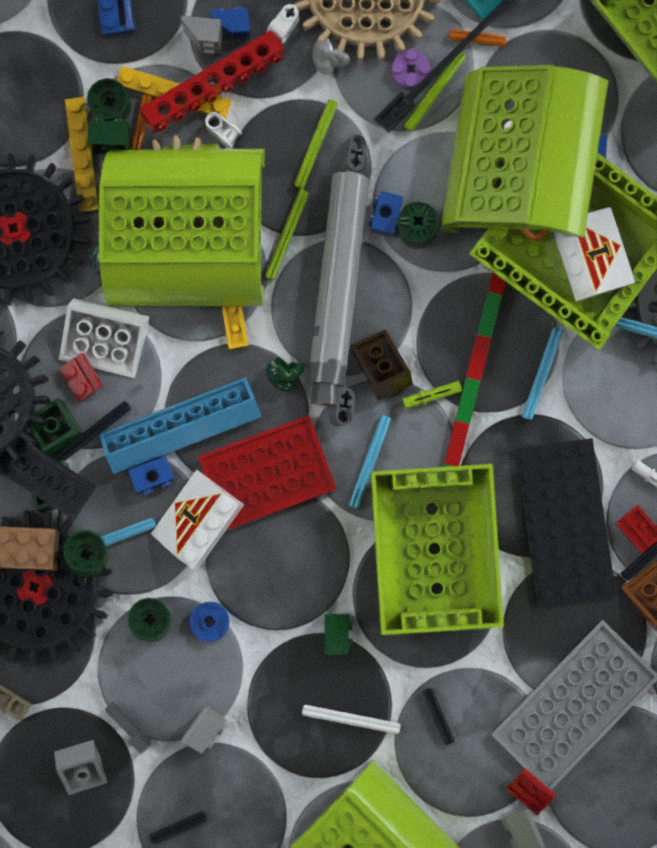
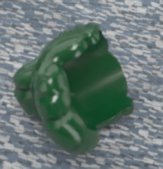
[266,357,304,392]

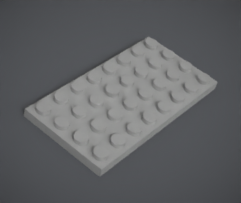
[491,620,657,790]

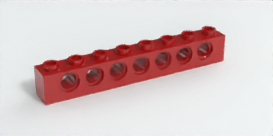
[140,31,284,134]

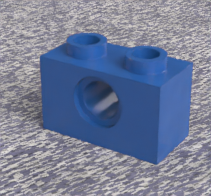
[368,191,404,238]
[128,456,175,496]

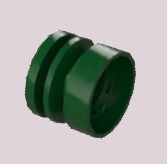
[87,78,132,121]
[396,201,439,249]
[64,530,108,578]
[128,597,171,642]

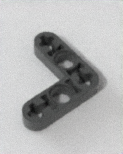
[105,702,152,754]

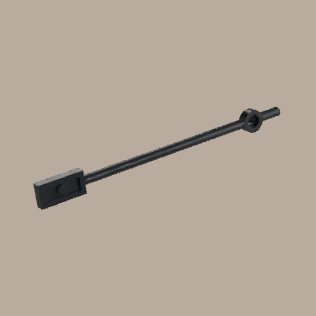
[374,0,514,133]

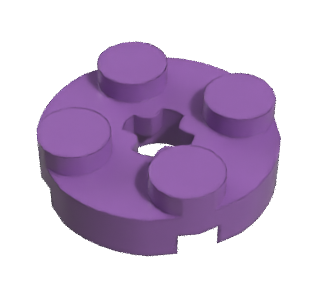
[392,49,430,89]

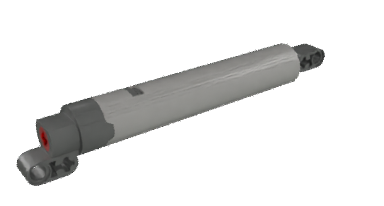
[307,134,369,426]

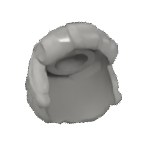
[312,38,350,75]

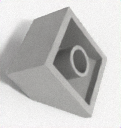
[181,16,223,56]
[181,706,227,754]
[54,740,107,795]
[501,805,545,848]

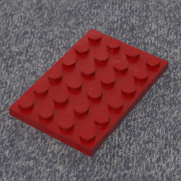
[198,415,337,531]

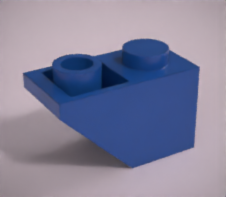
[209,7,250,38]

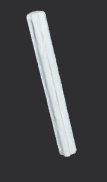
[302,705,401,734]

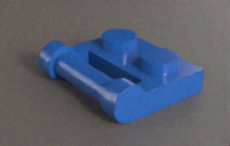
[98,0,136,36]

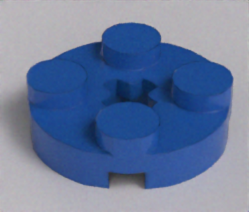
[189,602,230,642]

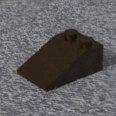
[350,330,413,401]

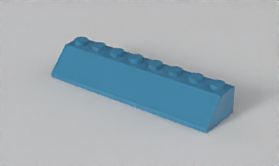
[99,377,262,474]

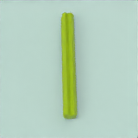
[404,52,466,132]
[294,99,338,189]
[265,189,308,281]

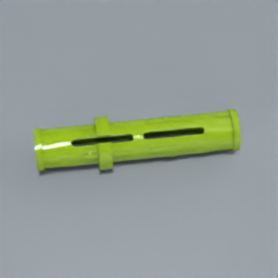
[402,380,462,410]

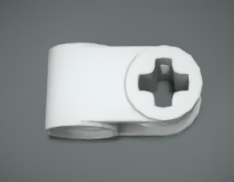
[266,4,299,44]
[205,112,242,148]

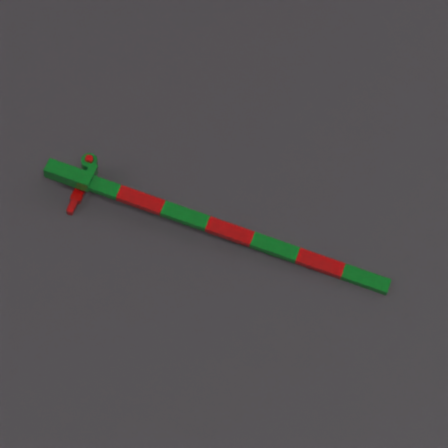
[433,272,506,508]

